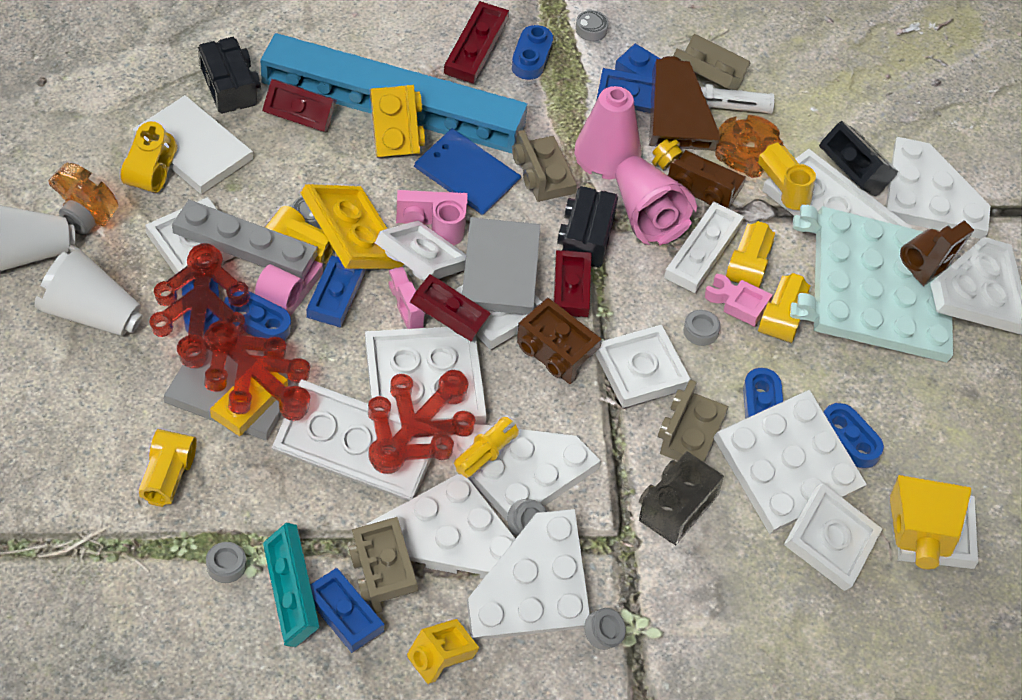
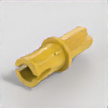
[454,417,519,478]

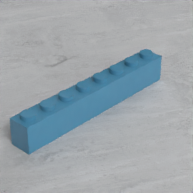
[260,33,528,154]

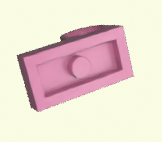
[396,190,467,245]
[255,261,323,316]

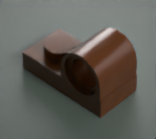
[900,220,974,286]

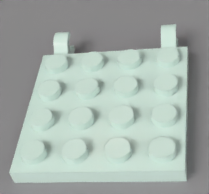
[790,205,953,363]

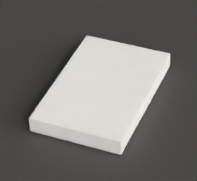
[133,95,253,194]

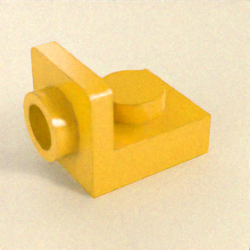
[407,618,479,684]

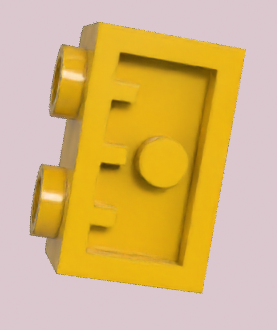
[370,85,425,157]

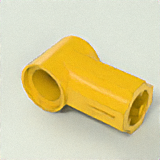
[758,142,816,210]
[265,206,334,264]
[726,221,775,288]
[758,273,811,343]
[139,429,197,507]

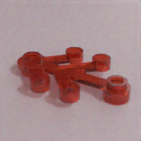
[149,243,250,368]
[204,321,311,421]
[368,370,476,474]

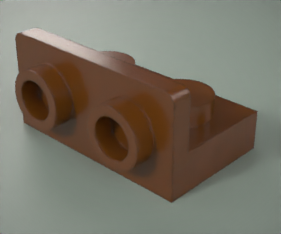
[668,150,746,209]
[517,297,602,384]

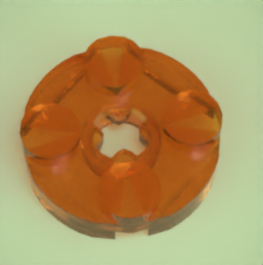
[715,115,784,178]
[48,162,118,227]

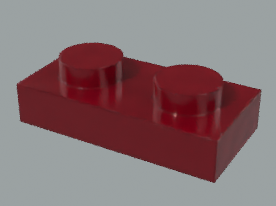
[262,79,337,132]
[553,250,591,317]
[410,274,491,342]

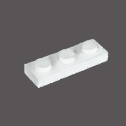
[664,202,744,293]

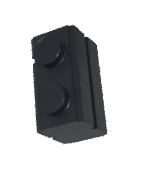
[198,36,261,114]
[819,121,899,196]
[557,186,618,268]

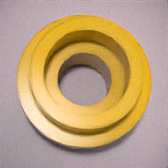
[651,139,683,170]

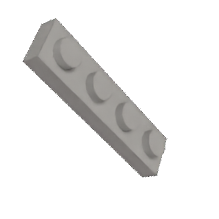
[172,199,318,279]

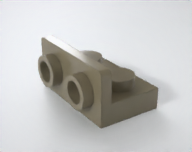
[673,34,751,90]
[512,130,577,202]
[658,379,729,470]
[348,517,419,613]

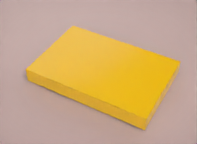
[300,184,404,269]

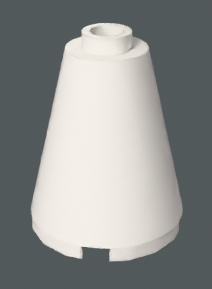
[0,205,75,271]
[35,245,143,336]

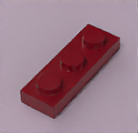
[443,1,509,84]

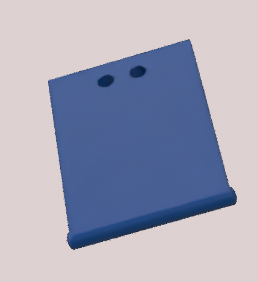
[414,128,521,215]

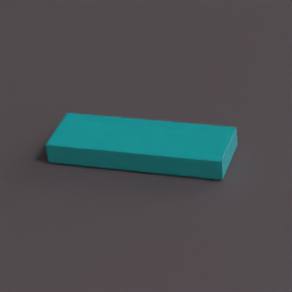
[263,522,320,647]

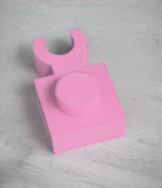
[388,267,426,329]
[705,274,773,327]

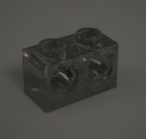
[638,451,724,546]

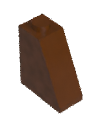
[649,56,720,151]

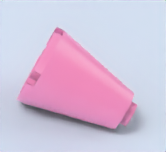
[574,86,642,180]
[615,156,697,245]

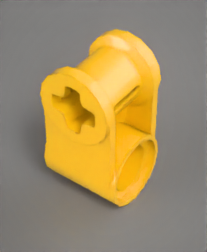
[121,121,177,193]

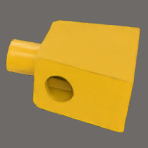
[890,475,971,569]

